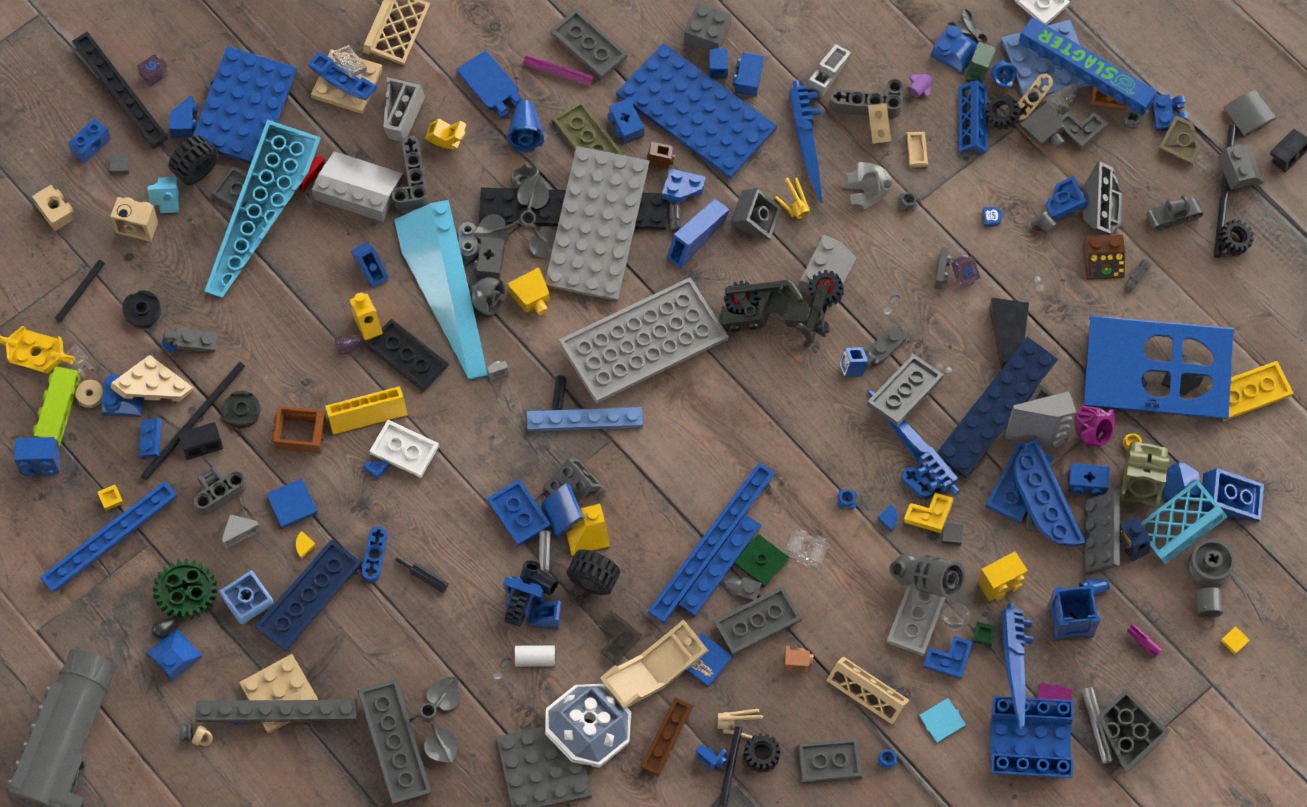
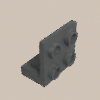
[544,459,602,503]

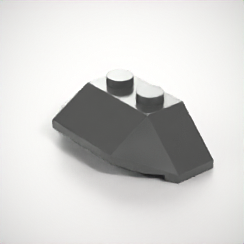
[1083,161,1122,235]

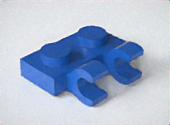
[1152,94,1188,131]

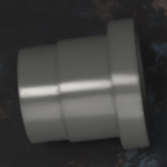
[1033,210,1057,233]

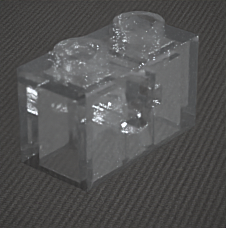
[784,529,830,570]

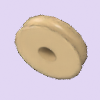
[75,380,103,408]

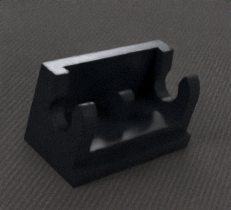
[1270,129,1307,173]
[178,422,224,460]

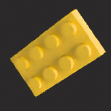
[1207,361,1294,421]

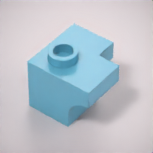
[148,177,179,213]

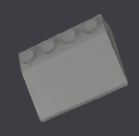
[312,151,403,222]
[1005,391,1076,447]

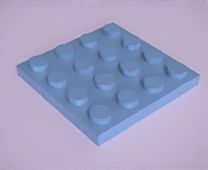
[1001,20,1090,102]

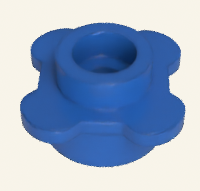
[837,490,857,509]

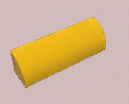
[326,386,407,435]

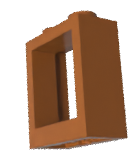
[271,406,326,453]

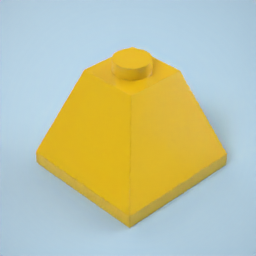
[566,504,610,556]

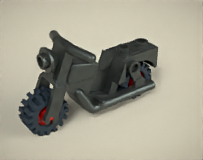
[720,270,844,348]

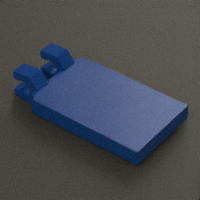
[456,50,522,118]

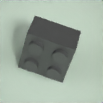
[684,2,732,51]

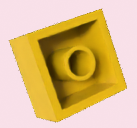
[977,551,1028,602]

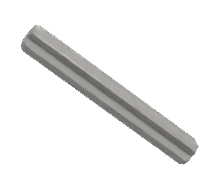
[1082,687,1114,764]

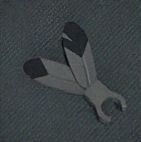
[947,9,987,43]

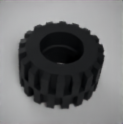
[168,135,218,185]
[566,549,621,595]

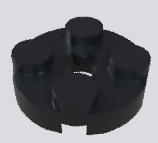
[122,290,161,328]

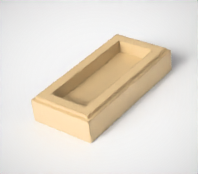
[906,132,928,168]

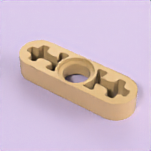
[1017,74,1053,121]

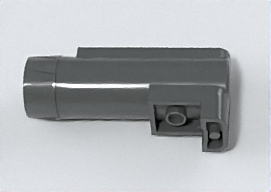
[6,649,116,807]

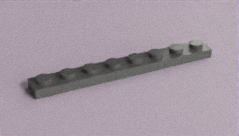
[195,700,357,722]

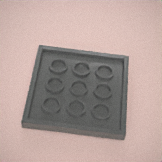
[496,726,592,807]

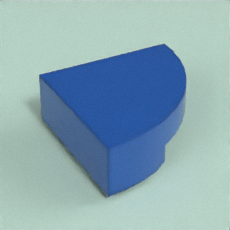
[362,460,390,480]
[877,504,897,532]

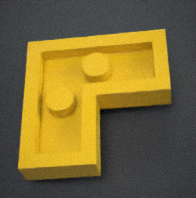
[904,493,954,533]

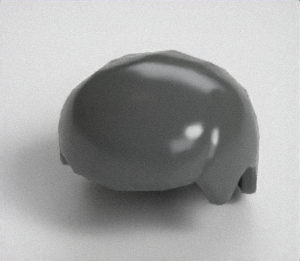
[511,164,539,188]

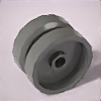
[1187,539,1235,588]

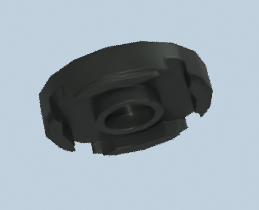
[222,390,261,428]

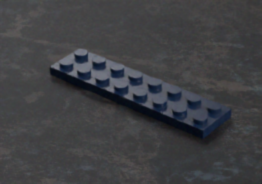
[936,336,1058,478]

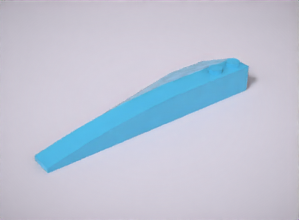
[204,120,321,298]
[394,200,488,380]

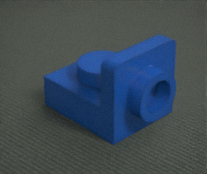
[695,745,727,771]

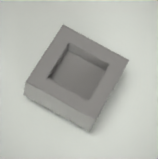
[487,361,508,381]

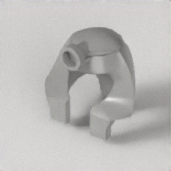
[841,162,893,209]

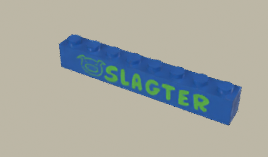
[1019,17,1157,116]

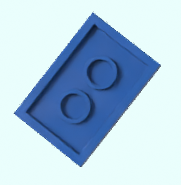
[487,479,551,547]

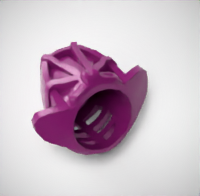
[1074,406,1115,447]

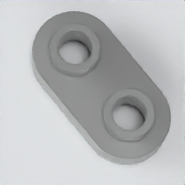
[458,222,478,259]

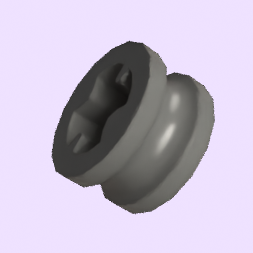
[1124,110,1142,128]
[180,723,193,741]

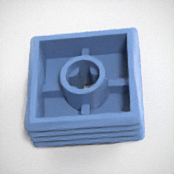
[219,570,274,625]

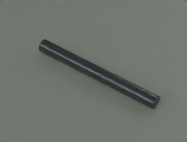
[55,259,105,322]
[719,726,743,806]

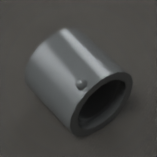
[1196,587,1223,618]

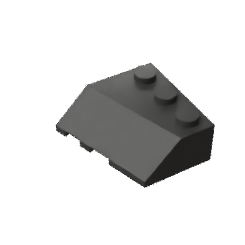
[1097,689,1169,773]

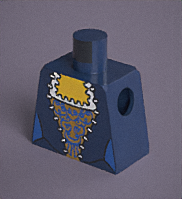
[1120,516,1151,562]

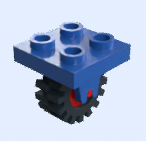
[503,576,545,627]

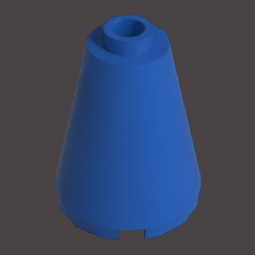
[507,100,544,152]

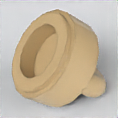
[192,725,213,746]

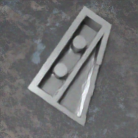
[383,77,425,142]

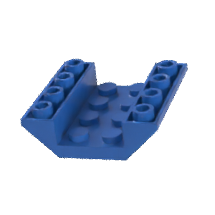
[990,696,1073,779]

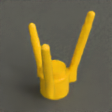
[775,177,810,219]

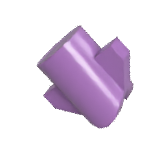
[908,74,931,98]

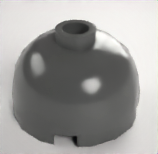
[470,277,505,316]

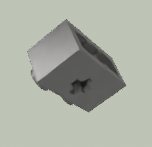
[474,237,505,280]

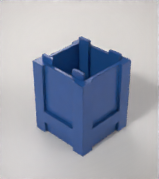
[1048,584,1100,641]

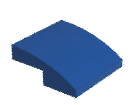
[541,484,584,538]

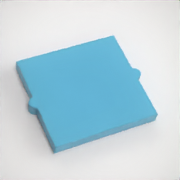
[919,698,966,743]

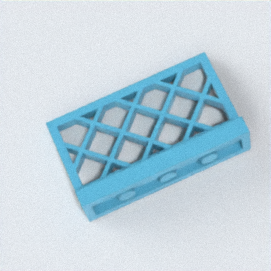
[1141,479,1227,565]

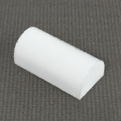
[515,645,555,667]

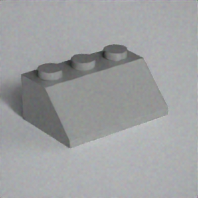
[799,235,857,305]

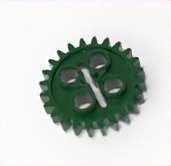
[153,559,217,620]

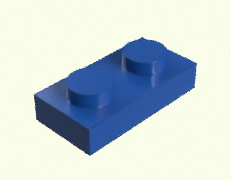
[139,418,162,459]

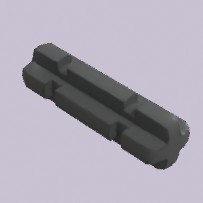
[669,201,680,232]
[1124,259,1151,292]

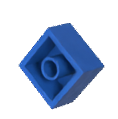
[14,437,60,476]

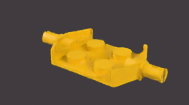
[0,326,75,374]

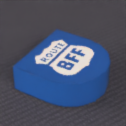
[982,207,1003,227]

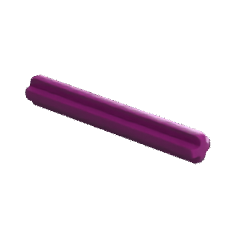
[523,55,593,86]

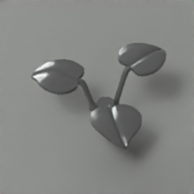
[474,175,556,258]
[409,677,461,764]

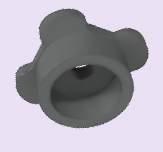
[899,192,918,210]

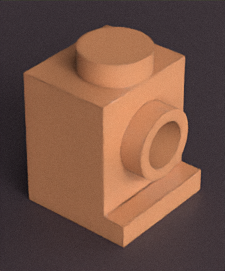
[784,646,813,672]

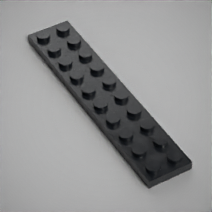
[479,187,667,230]

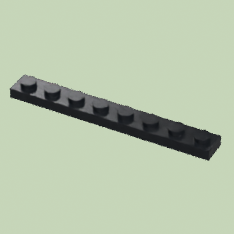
[72,31,168,149]

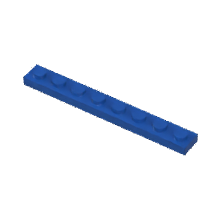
[40,481,177,593]

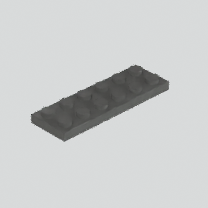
[358,679,431,805]

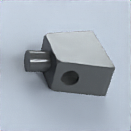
[1021,101,1065,148]

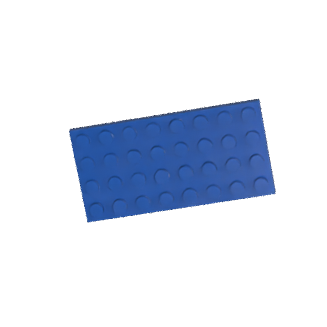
[616,43,777,179]

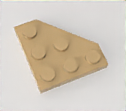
[111,355,193,402]

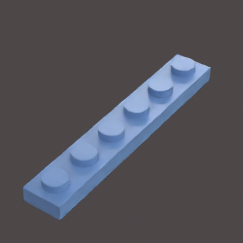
[527,407,643,432]

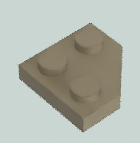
[1159,115,1201,165]

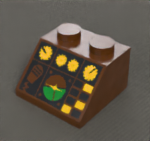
[1083,234,1125,280]

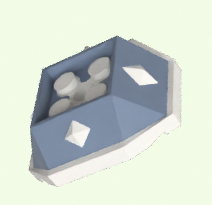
[545,684,631,768]

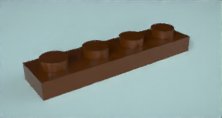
[641,697,693,777]

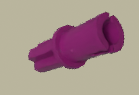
[1127,624,1163,658]

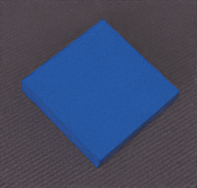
[266,478,318,529]

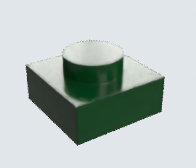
[973,622,996,647]

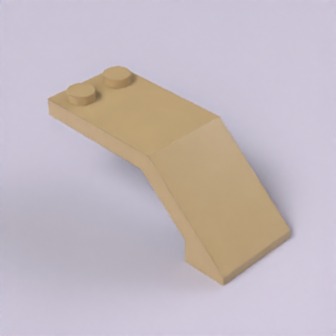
[600,620,709,709]

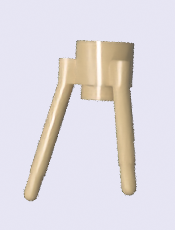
[718,709,763,739]

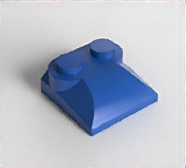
[930,26,978,74]
[102,374,144,417]

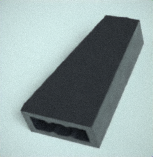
[989,297,1029,369]

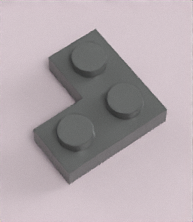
[1060,111,1107,149]

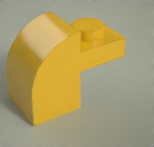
[424,119,466,149]

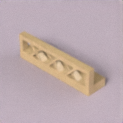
[826,657,909,725]

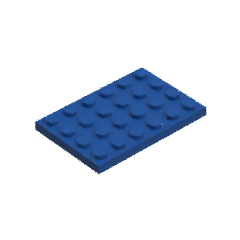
[192,46,297,164]

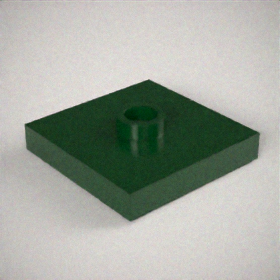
[734,534,789,588]

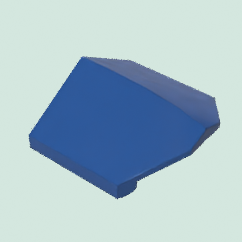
[1163,463,1201,502]

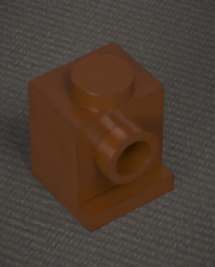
[647,141,675,169]

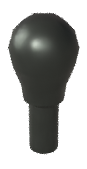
[151,615,182,639]

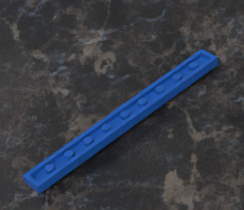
[648,462,775,624]

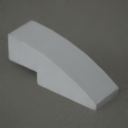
[807,44,851,98]

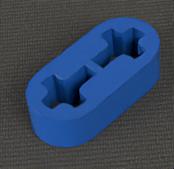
[902,467,934,499]

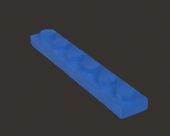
[679,514,762,617]

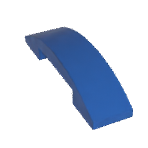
[308,52,377,100]

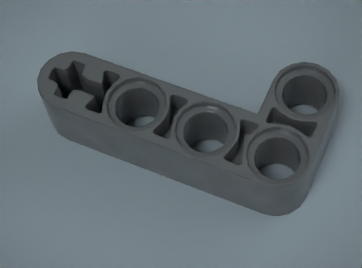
[829,79,903,118]
[392,136,428,211]

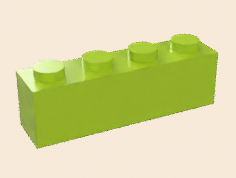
[33,366,80,447]

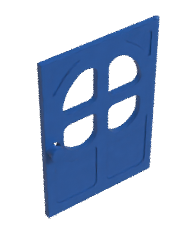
[1084,315,1234,419]

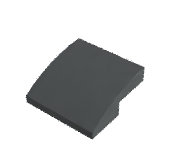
[1223,90,1276,137]

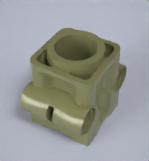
[1120,442,1169,508]

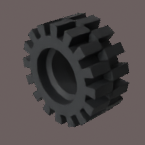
[985,93,1021,129]
[1217,219,1254,256]
[744,733,781,773]

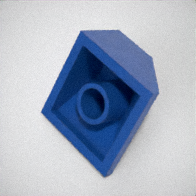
[146,628,203,682]

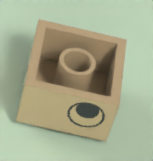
[110,197,158,242]

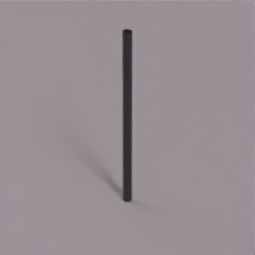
[1214,124,1236,258]
[141,362,245,480]

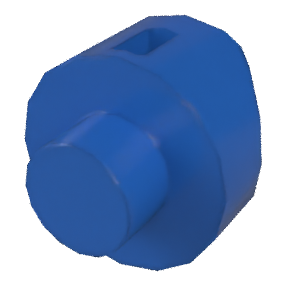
[990,60,1017,88]

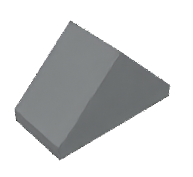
[222,514,260,549]

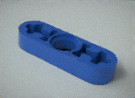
[362,527,387,583]

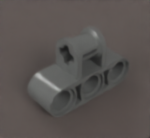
[1147,195,1204,231]
[194,466,246,515]

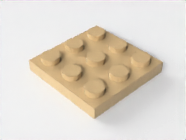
[311,49,383,114]
[239,654,318,734]

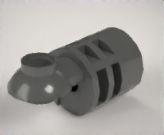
[890,554,966,599]

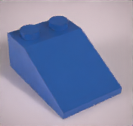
[1202,468,1264,521]

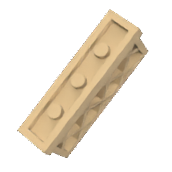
[363,0,430,66]

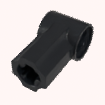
[519,560,559,595]

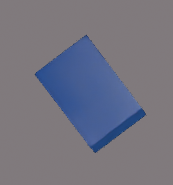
[528,601,561,630]

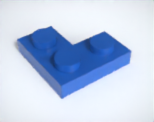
[923,636,973,680]

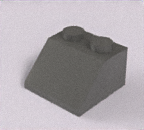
[1218,144,1265,190]
[731,188,781,239]

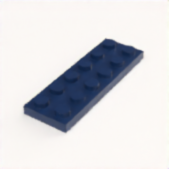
[255,539,362,652]

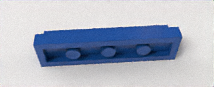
[959,80,987,154]

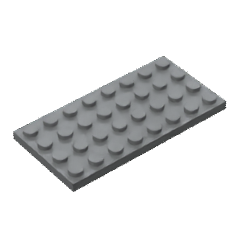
[545,146,649,301]
[559,277,729,404]

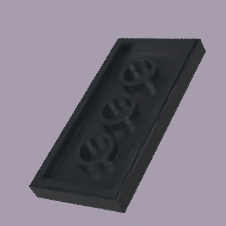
[366,318,449,392]

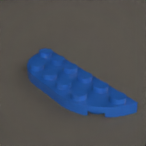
[1014,438,1085,547]

